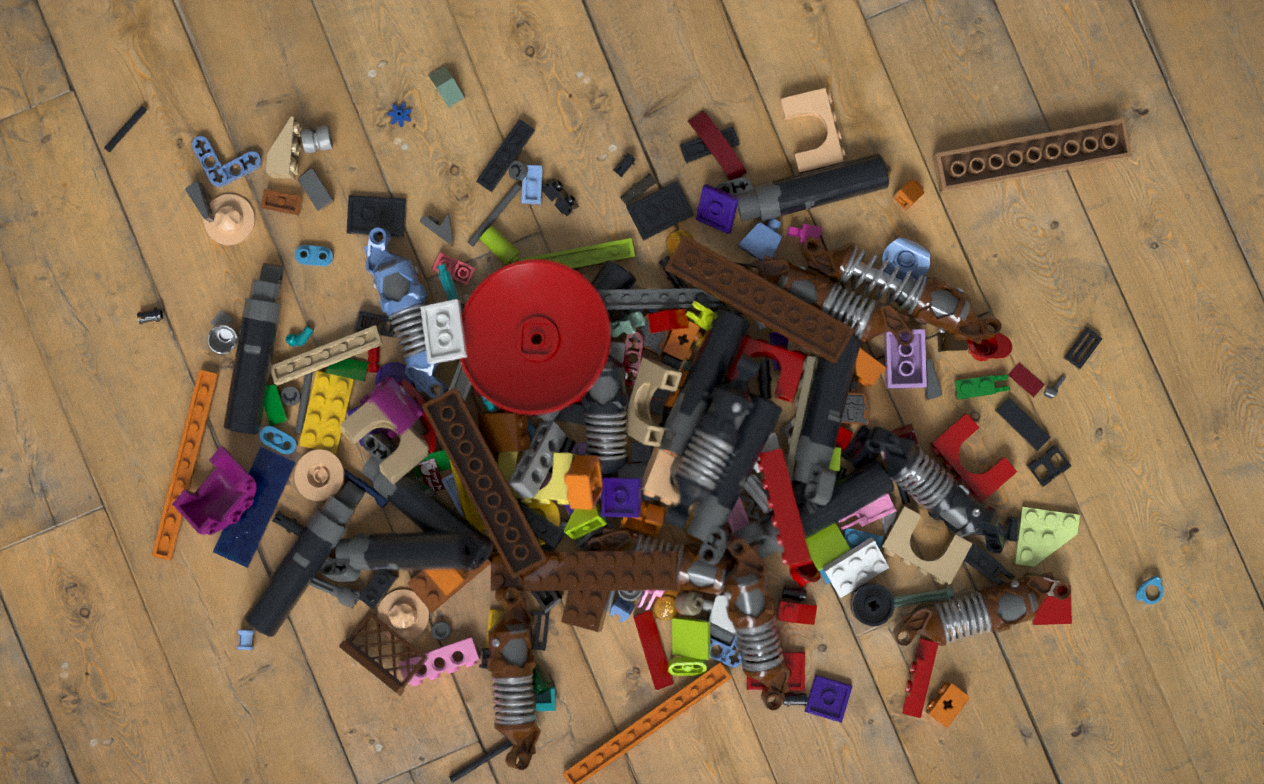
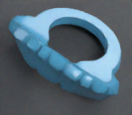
[1136,576,1164,604]

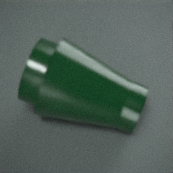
[532,664,551,695]

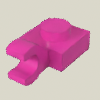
[787,224,822,244]

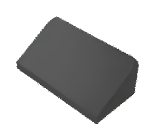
[297,168,334,211]
[698,616,734,645]

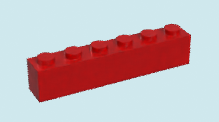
[757,448,812,569]

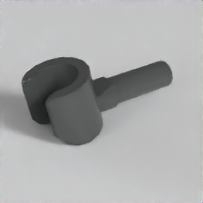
[1044,375,1066,398]

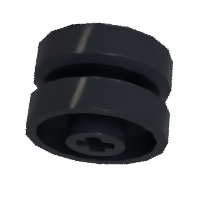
[850,583,895,627]

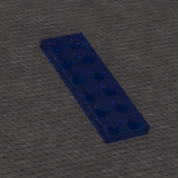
[213,447,297,568]

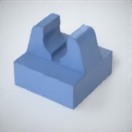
[610,595,635,622]

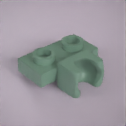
[610,309,646,337]

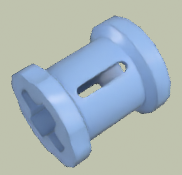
[236,629,255,650]

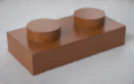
[260,189,303,216]

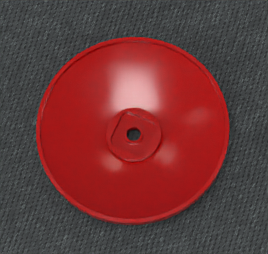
[460,259,611,415]

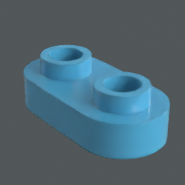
[295,245,334,267]
[260,426,297,454]

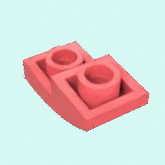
[431,252,475,286]

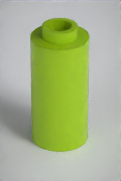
[479,226,520,265]

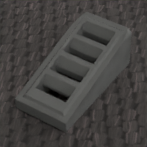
[185,181,214,223]
[925,359,943,400]

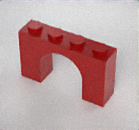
[725,334,807,404]
[929,413,1017,501]

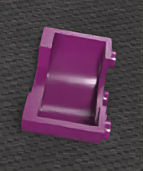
[358,376,424,440]
[172,446,256,535]

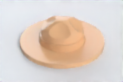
[203,194,255,245]
[294,449,344,501]
[377,589,429,641]

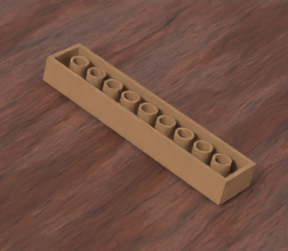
[933,118,1132,194]

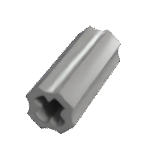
[744,474,773,514]

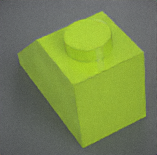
[564,501,607,540]

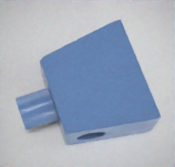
[738,218,782,261]

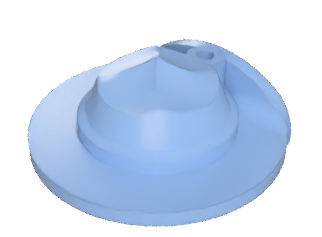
[882,238,930,280]

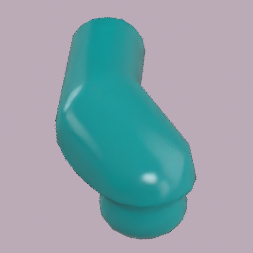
[285,326,314,347]

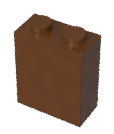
[478,410,530,452]

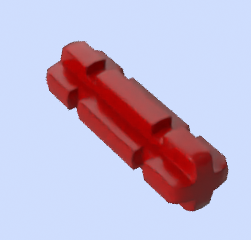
[368,346,379,373]

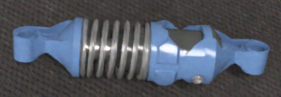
[363,228,448,398]

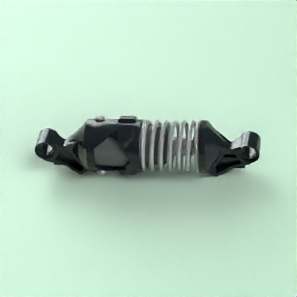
[581,328,629,504]
[664,353,762,530]
[865,427,1008,554]

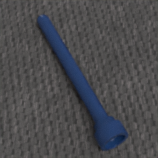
[312,449,389,508]

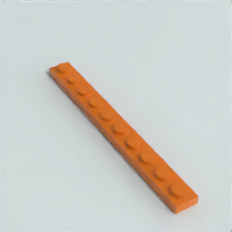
[152,369,219,561]
[562,662,731,784]

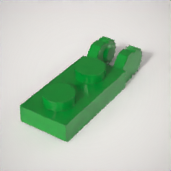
[954,374,1010,400]

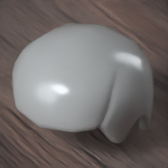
[208,324,238,354]

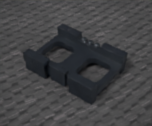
[1026,445,1071,488]

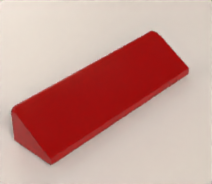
[633,610,674,691]

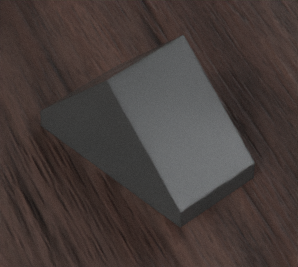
[531,591,562,613]

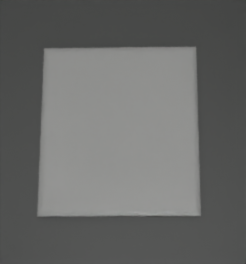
[211,310,233,326]

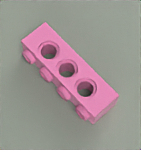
[398,636,480,687]

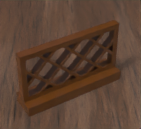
[339,612,428,696]

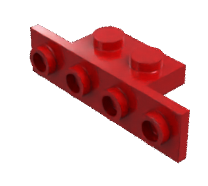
[902,639,938,718]

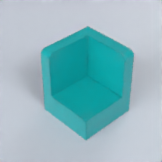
[536,686,556,711]

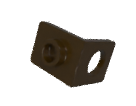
[937,332,968,352]

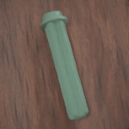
[893,586,954,607]

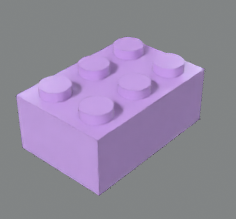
[884,329,927,389]

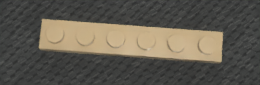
[270,325,383,385]

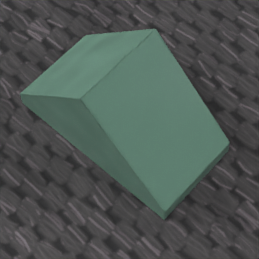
[428,66,465,108]

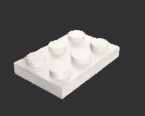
[421,299,467,364]
[823,537,889,598]

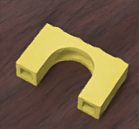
[498,452,577,505]

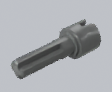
[310,576,361,609]

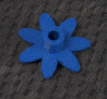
[387,103,412,127]

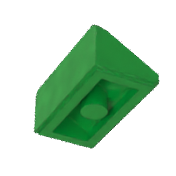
[326,358,369,382]
[264,384,289,426]
[413,450,451,478]

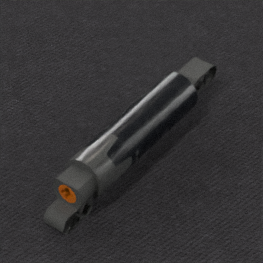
[659,304,750,476]

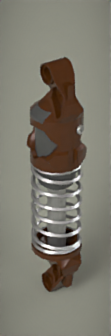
[801,237,1002,344]

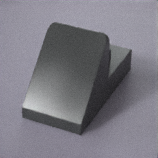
[420,214,454,246]

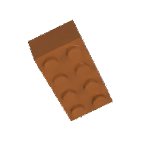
[407,557,492,613]

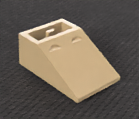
[266,116,302,180]

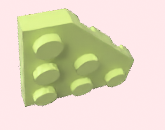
[1014,507,1080,567]

